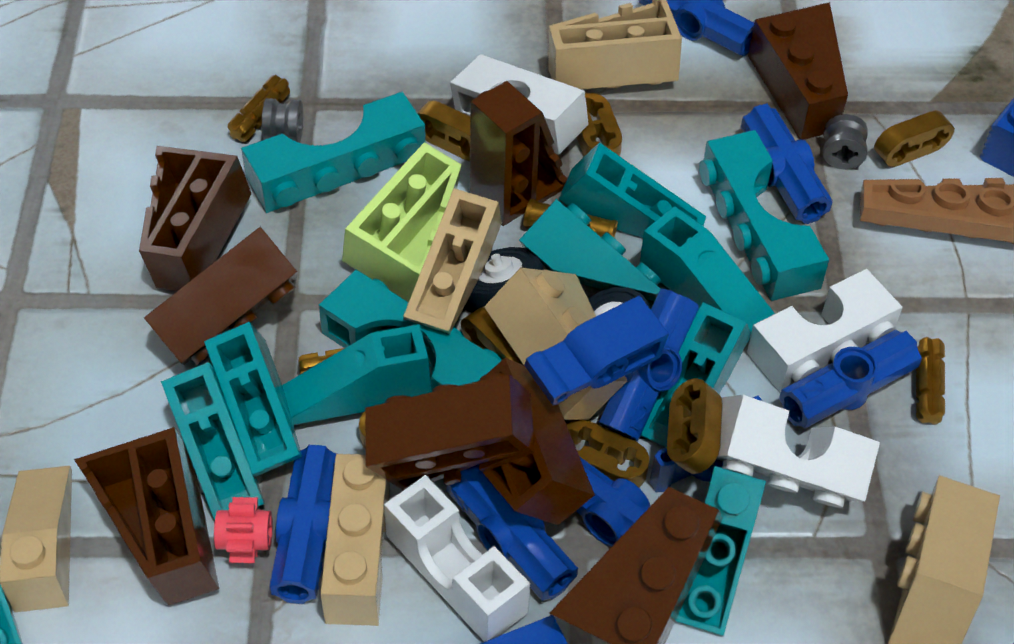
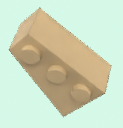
[548,0,682,89]
[484,267,627,420]
[888,475,1000,644]

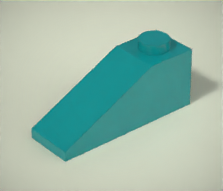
[559,142,707,238]
[641,302,751,448]
[204,322,302,477]
[161,362,265,521]

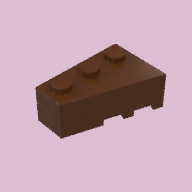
[748,2,848,140]
[470,81,567,226]
[139,146,252,291]
[144,226,297,366]
[483,358,595,525]
[365,373,535,491]
[74,427,220,606]
[549,487,723,644]

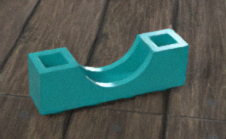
[241,91,426,213]
[699,130,829,301]
[319,269,502,389]

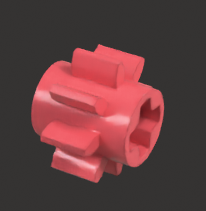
[214,497,273,563]

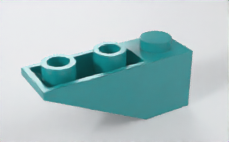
[519,199,661,301]
[640,206,775,343]
[282,324,432,425]
[676,466,766,636]

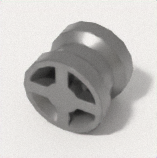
[262,98,303,143]
[823,114,868,169]

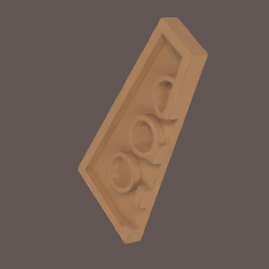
[860,178,1014,244]

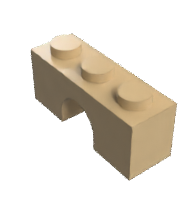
[321,454,390,626]

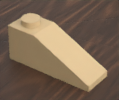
[403,188,502,334]
[0,465,72,613]

